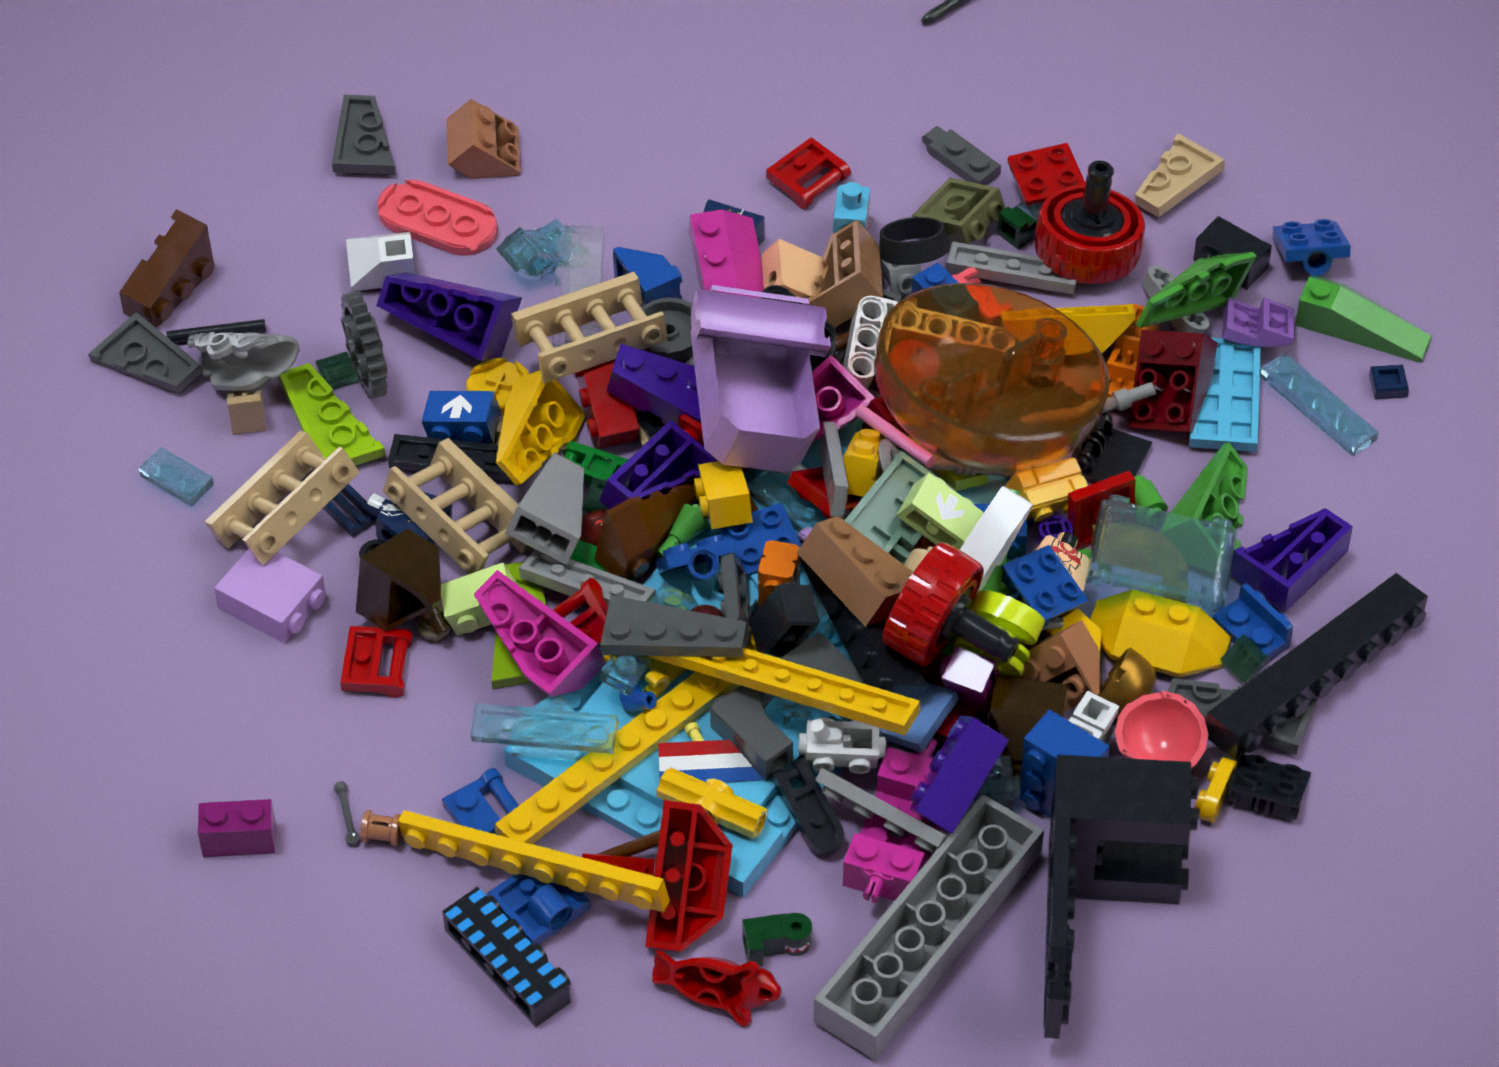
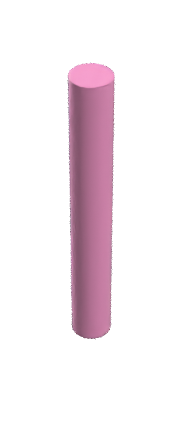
[855,405,937,468]

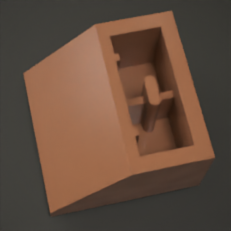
[446,99,521,179]
[1020,620,1100,711]

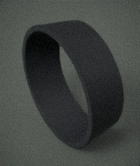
[879,217,950,265]

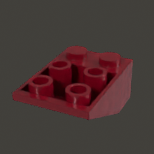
[1127,330,1218,433]

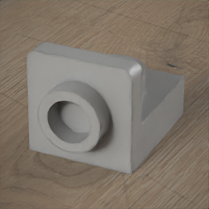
[880,258,921,299]

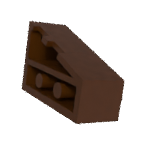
[119,209,215,328]

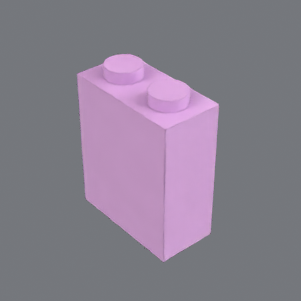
[214,549,326,643]

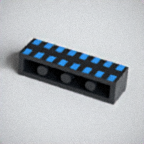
[442,887,571,1027]

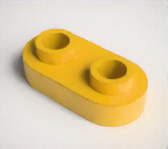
[1195,757,1237,823]

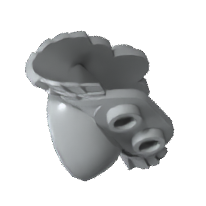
[187,332,300,392]

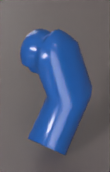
[616,676,657,711]

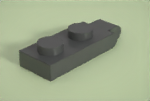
[922,126,1001,185]
[718,553,752,647]

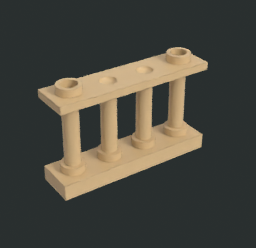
[511,272,668,383]
[204,430,360,565]
[382,438,532,574]

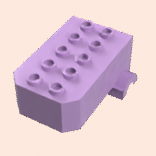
[690,285,831,473]

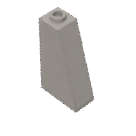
[505,453,584,565]

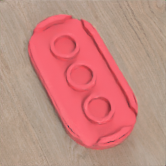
[378,180,498,256]

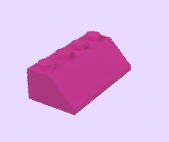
[689,210,764,298]

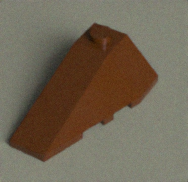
[594,482,699,580]

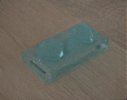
[139,446,214,507]

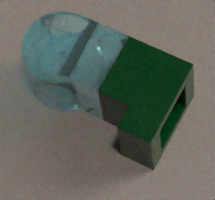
[998,202,1044,250]

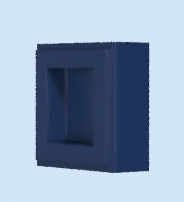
[1369,364,1409,399]

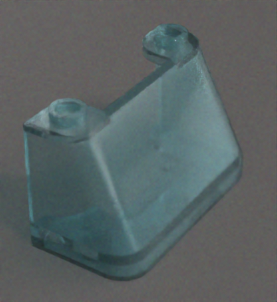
[1085,495,1238,613]

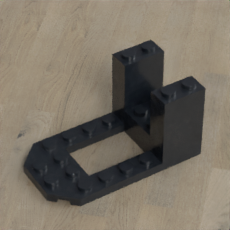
[1043,754,1198,1039]

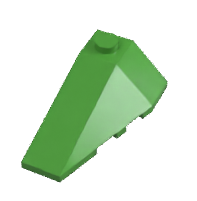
[1136,252,1257,328]
[1295,276,1431,363]
[1160,442,1248,573]

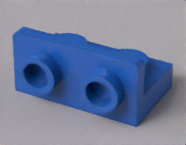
[1212,583,1293,668]

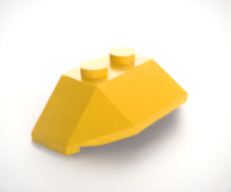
[1001,304,1136,360]
[1090,589,1231,678]

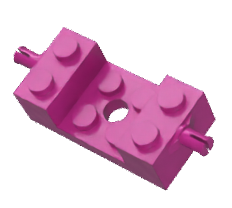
[843,738,941,903]

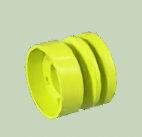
[953,590,1045,678]

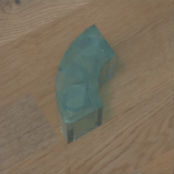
[496,218,591,280]

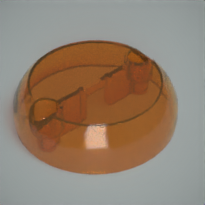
[874,283,1109,472]

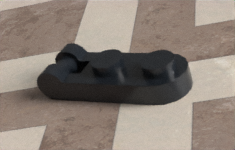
[770,758,845,856]

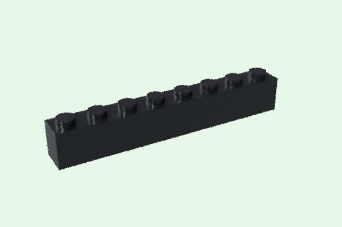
[1206,573,1428,760]

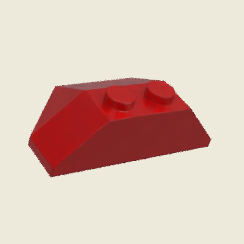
[645,799,733,952]

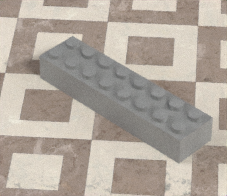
[814,794,1044,1060]

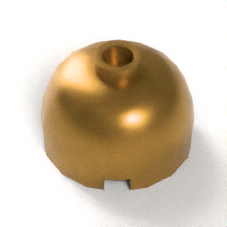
[1097,648,1156,718]

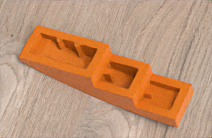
[1094,304,1162,410]

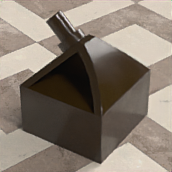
[356,529,448,634]
[989,675,1067,789]

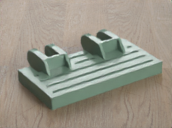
[844,451,957,564]

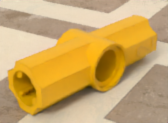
[656,768,768,839]

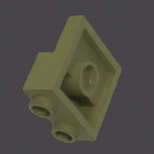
[912,178,1005,244]

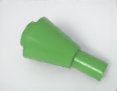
[656,504,710,558]

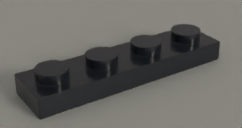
[388,434,512,481]

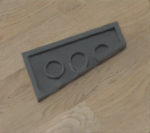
[600,595,748,657]
[1167,678,1318,755]

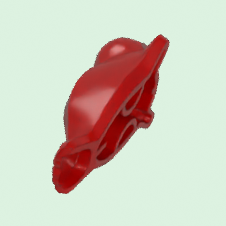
[652,950,782,1026]

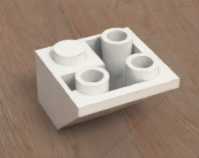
[346,232,415,291]

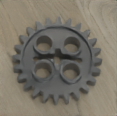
[341,291,388,399]

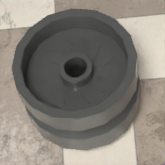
[633,297,694,366]

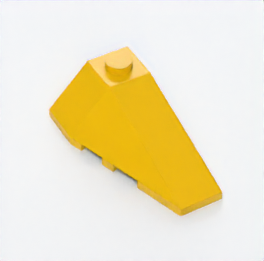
[496,370,586,486]

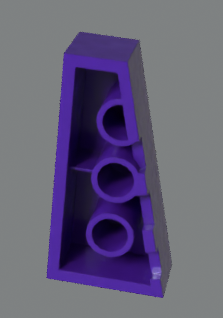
[376,272,522,361]
[607,344,701,426]

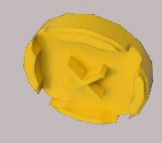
[465,358,529,416]

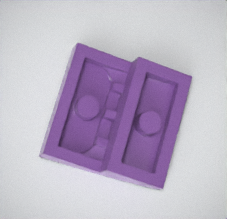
[1222,297,1294,347]

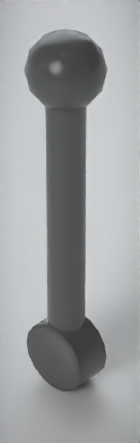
[334,781,360,847]

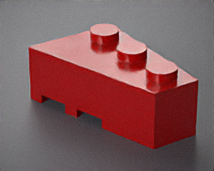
[573,359,639,449]

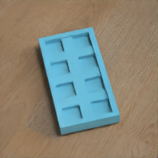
[1189,337,1261,452]

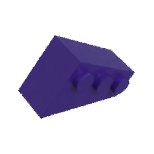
[599,420,718,509]
[1230,508,1353,613]
[910,715,1009,834]

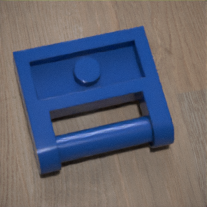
[442,768,519,835]

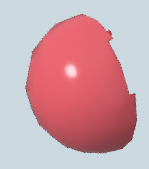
[1115,691,1208,769]

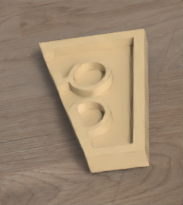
[1135,133,1225,217]

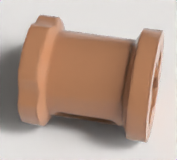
[360,810,402,847]

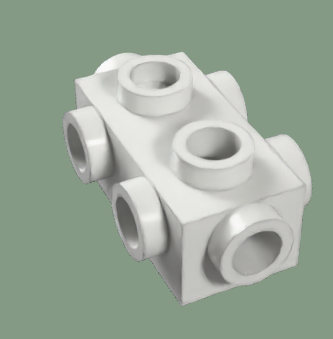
[798,717,886,774]

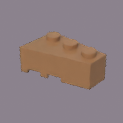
[808,219,883,328]
[797,516,913,627]

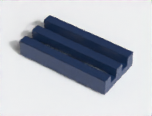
[323,484,377,537]

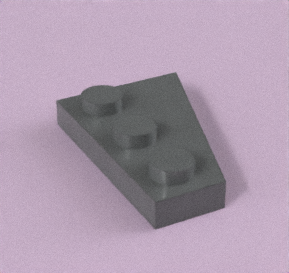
[332,94,396,175]
[88,312,203,393]

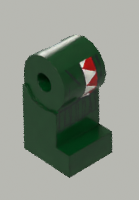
[742,913,812,966]

